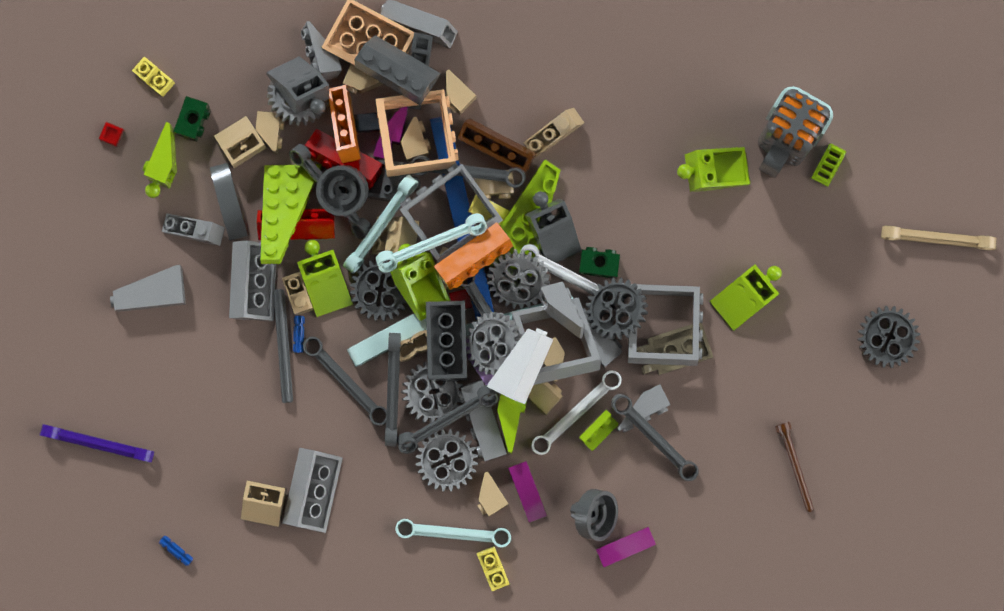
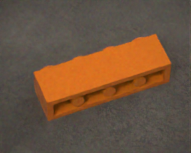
[329,85,361,163]
[434,222,513,290]

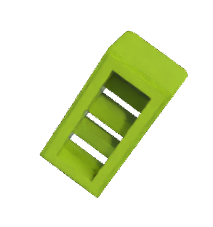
[811,143,847,187]

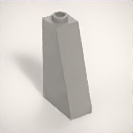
[380,0,458,49]
[110,265,186,312]

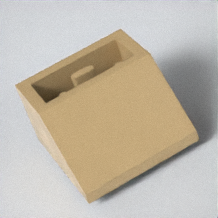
[214,116,266,168]
[372,217,419,255]
[528,382,562,415]
[241,481,287,527]

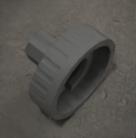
[316,165,369,216]
[570,489,618,541]

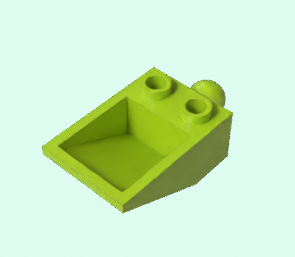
[143,122,177,198]
[677,147,750,192]
[297,240,353,317]
[390,244,450,321]
[710,264,782,331]
[497,394,527,454]

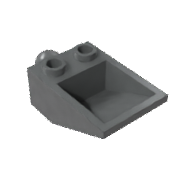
[266,57,329,115]
[347,159,421,202]
[525,191,582,263]

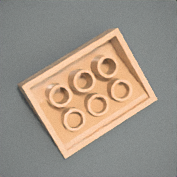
[321,0,414,66]

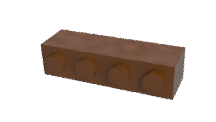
[457,118,537,173]

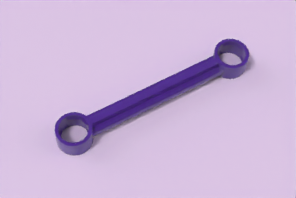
[40,424,155,463]

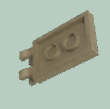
[636,323,713,376]

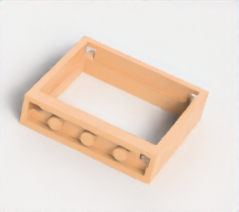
[376,89,459,177]

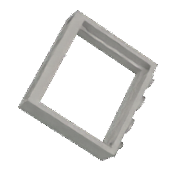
[399,163,503,263]
[628,284,703,366]
[512,297,601,385]

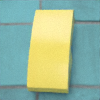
[132,57,175,97]
[468,195,510,225]
[476,546,510,591]

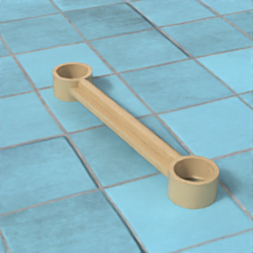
[881,226,997,250]

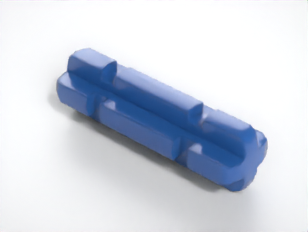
[293,315,305,353]
[159,536,193,566]

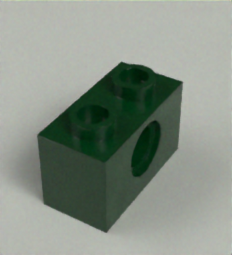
[173,96,211,142]
[579,247,620,279]

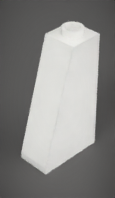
[487,328,553,404]

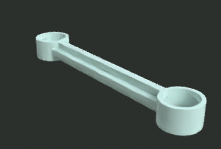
[343,175,419,274]
[376,213,487,273]
[395,519,511,547]

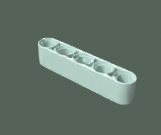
[347,314,427,367]

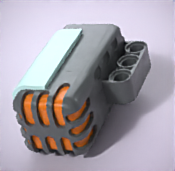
[758,86,833,178]

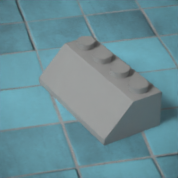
[229,241,276,321]
[282,448,343,533]

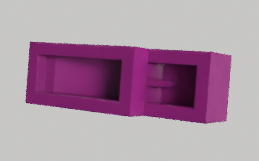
[373,106,408,160]
[508,461,547,523]
[596,527,656,567]

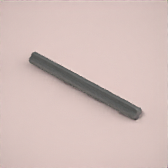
[273,289,293,403]

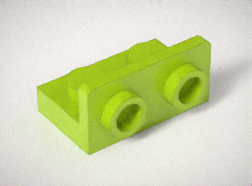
[579,410,618,451]

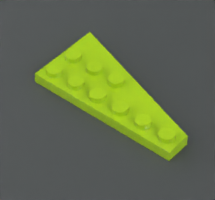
[496,160,561,280]
[260,164,322,264]

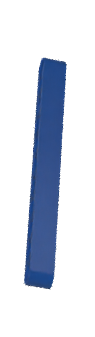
[430,116,494,320]

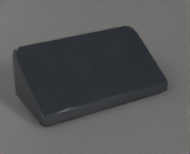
[354,112,380,134]

